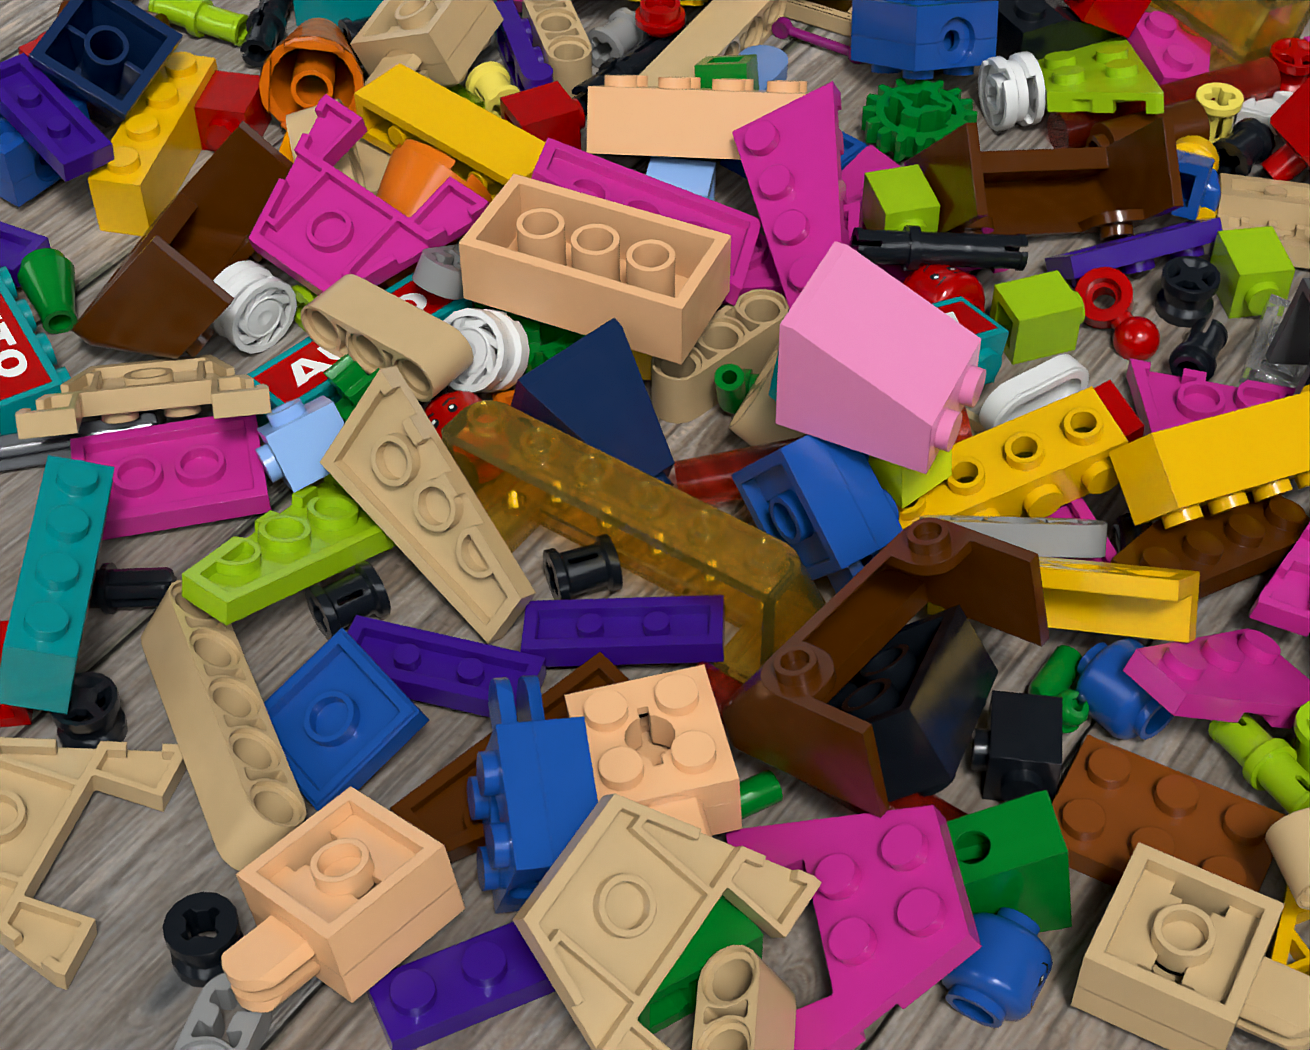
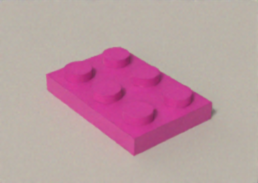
[70,415,271,540]

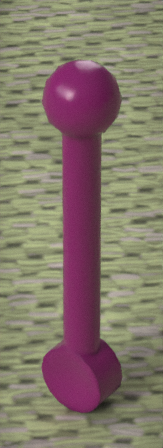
[771,17,863,64]

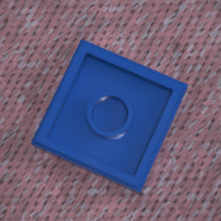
[264,628,429,811]

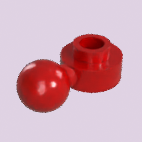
[1075,267,1160,361]

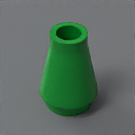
[17,248,77,334]

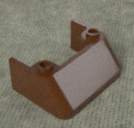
[904,117,1184,241]
[71,121,293,359]
[722,517,1049,818]

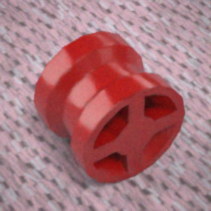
[1262,38,1310,97]

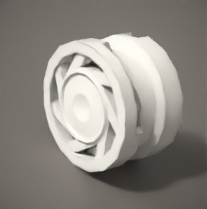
[978,51,1046,131]
[210,260,297,354]
[443,308,530,393]

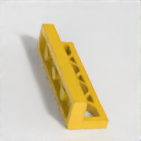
[927,557,1200,643]

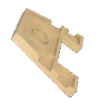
[15,354,272,439]
[0,737,187,990]
[513,793,822,1050]

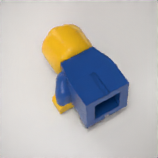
[1171,135,1221,221]

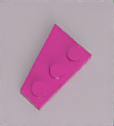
[1126,358,1296,436]

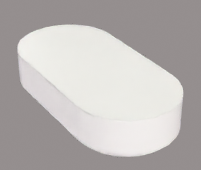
[979,354,1089,430]

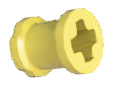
[465,61,521,118]
[1195,82,1244,143]

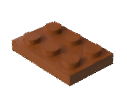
[1052,734,1286,893]

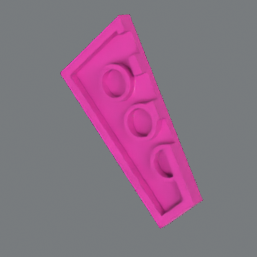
[531,138,762,306]

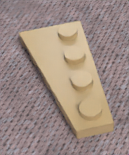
[320,365,536,644]

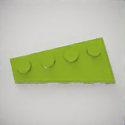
[182,474,396,626]

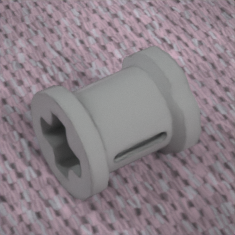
[587,7,647,68]

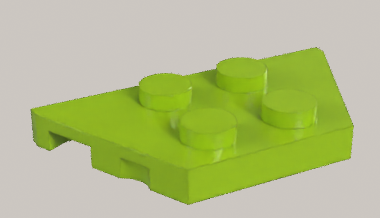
[1037,36,1164,114]

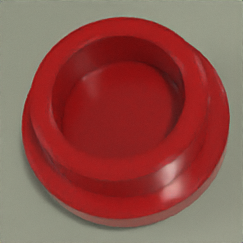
[635,0,685,38]

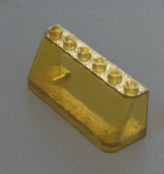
[441,400,827,688]

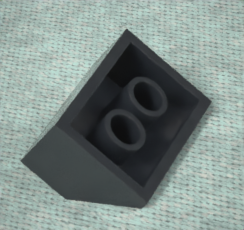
[827,605,999,802]

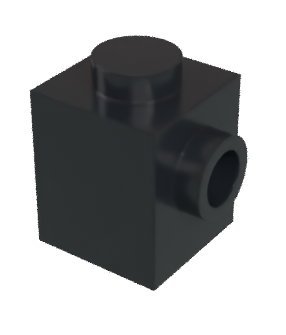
[971,690,1063,803]

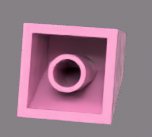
[775,241,986,474]

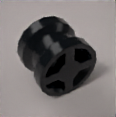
[1155,256,1220,328]
[49,671,128,749]
[162,892,244,988]

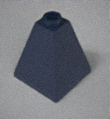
[28,0,183,128]
[505,318,675,510]

